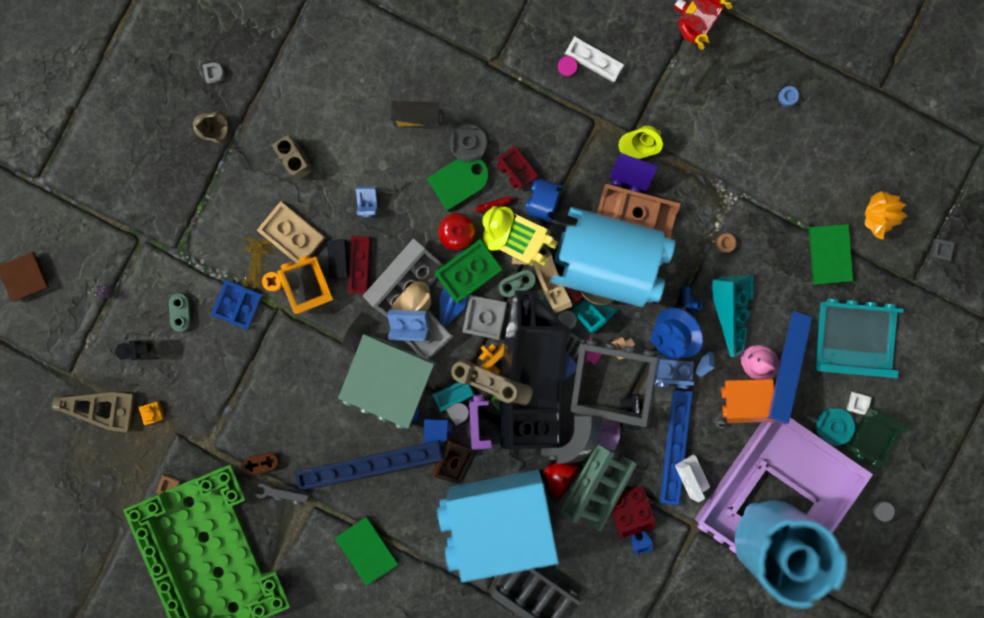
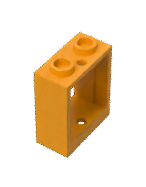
[277,255,333,314]

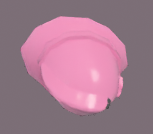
[741,345,780,380]

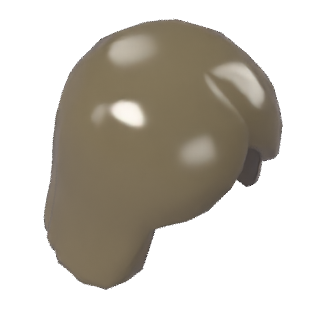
[193,111,228,143]

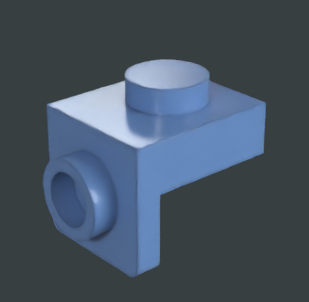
[356,186,378,217]

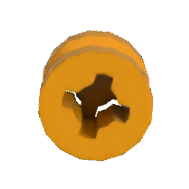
[262,272,283,291]

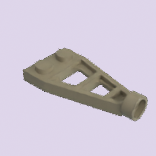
[52,391,135,433]

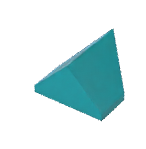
[571,299,619,334]

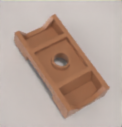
[597,184,681,239]

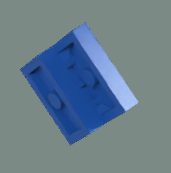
[211,279,262,330]

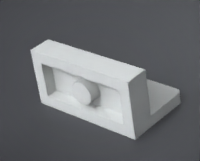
[675,455,710,502]

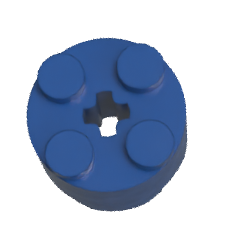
[525,179,563,223]

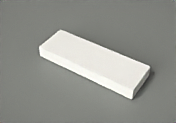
[565,37,624,83]

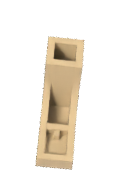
[533,244,572,313]

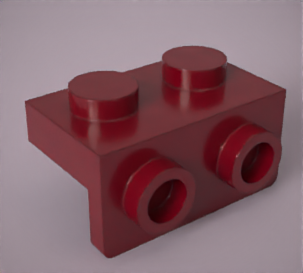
[496,146,538,190]

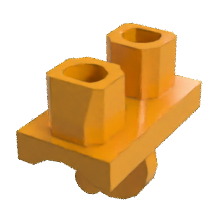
[479,344,504,374]

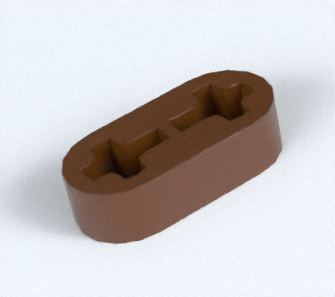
[242,452,280,475]

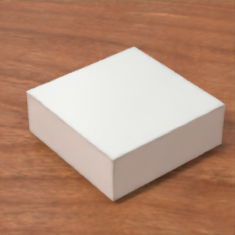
[847,392,872,416]

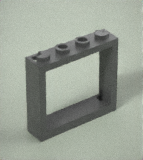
[570,339,661,427]

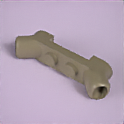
[451,358,533,405]

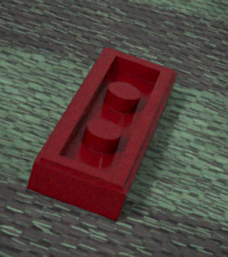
[348,236,371,294]

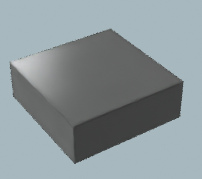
[930,238,955,262]

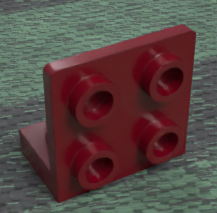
[612,486,656,540]

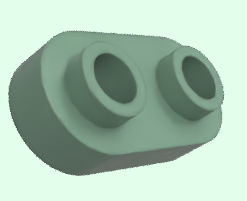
[499,270,535,297]
[169,293,191,332]

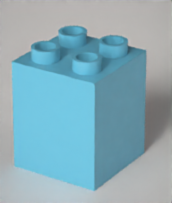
[437,470,558,582]

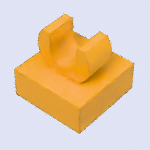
[139,401,165,425]

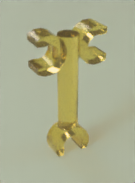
[242,237,272,288]

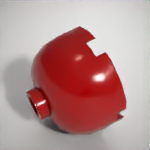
[438,213,476,251]
[543,462,579,500]

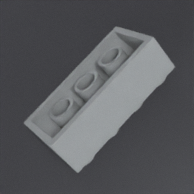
[363,239,444,318]

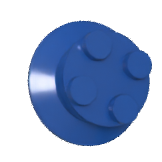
[650,307,703,360]

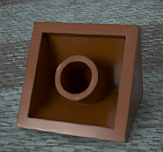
[431,437,476,484]

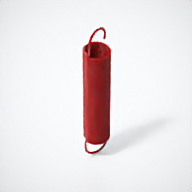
[470,196,517,214]

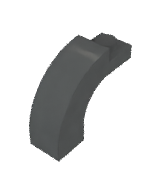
[541,416,602,464]

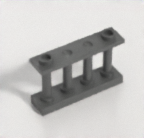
[491,568,581,618]

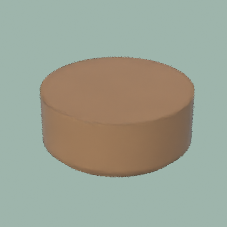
[716,233,737,253]

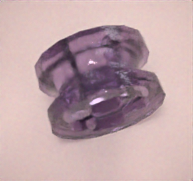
[94,285,114,299]

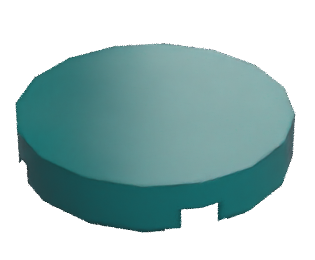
[815,407,855,446]

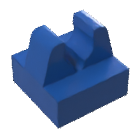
[631,531,653,556]

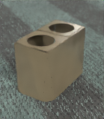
[272,135,313,180]

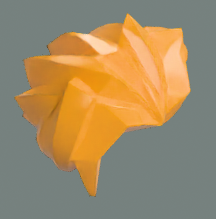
[865,191,908,239]

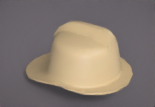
[392,281,431,311]

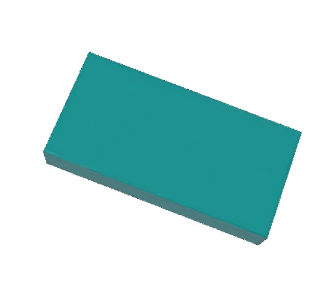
[432,382,475,412]

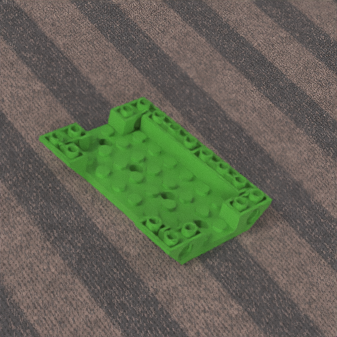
[123,464,291,618]

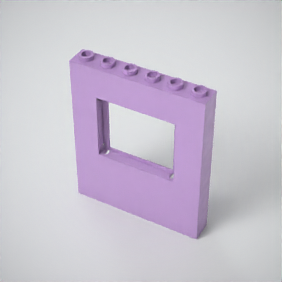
[695,418,873,553]

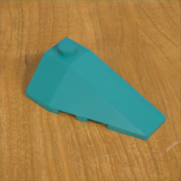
[712,275,754,357]

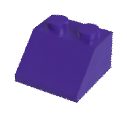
[608,153,658,193]

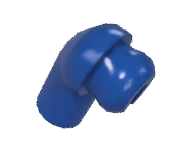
[682,287,702,312]

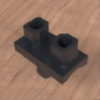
[115,340,148,360]
[620,394,644,431]

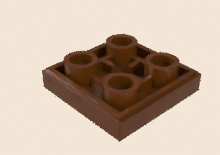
[0,252,49,302]

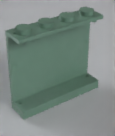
[338,333,437,430]

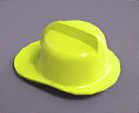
[618,126,663,159]
[483,206,514,250]

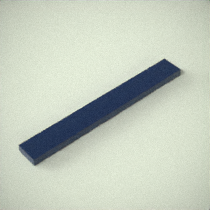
[295,440,445,491]

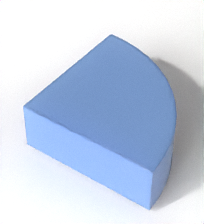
[696,351,714,377]

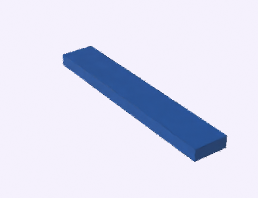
[768,311,812,425]
[659,389,693,505]

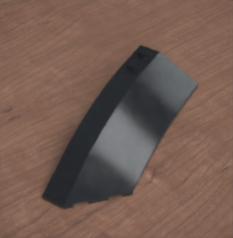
[500,290,571,450]

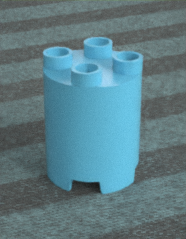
[550,207,675,307]
[735,501,846,607]

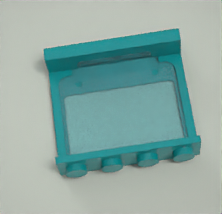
[814,299,904,378]

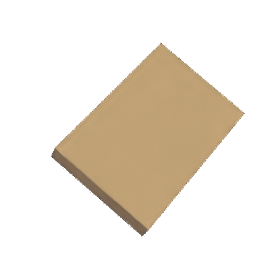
[257,201,326,263]

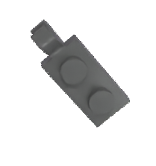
[256,482,311,505]

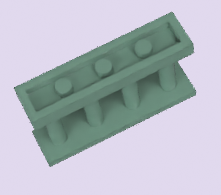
[560,444,637,532]

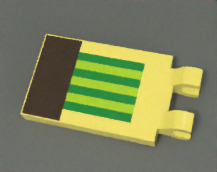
[499,213,558,266]

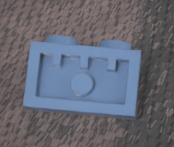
[387,310,430,341]
[656,359,694,389]

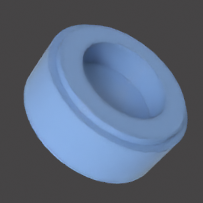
[778,86,799,107]

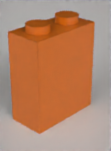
[721,379,775,423]

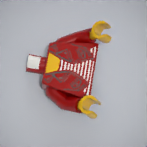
[673,0,735,50]

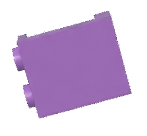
[469,394,492,449]

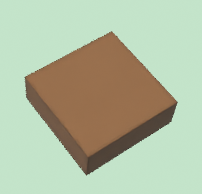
[156,474,181,494]

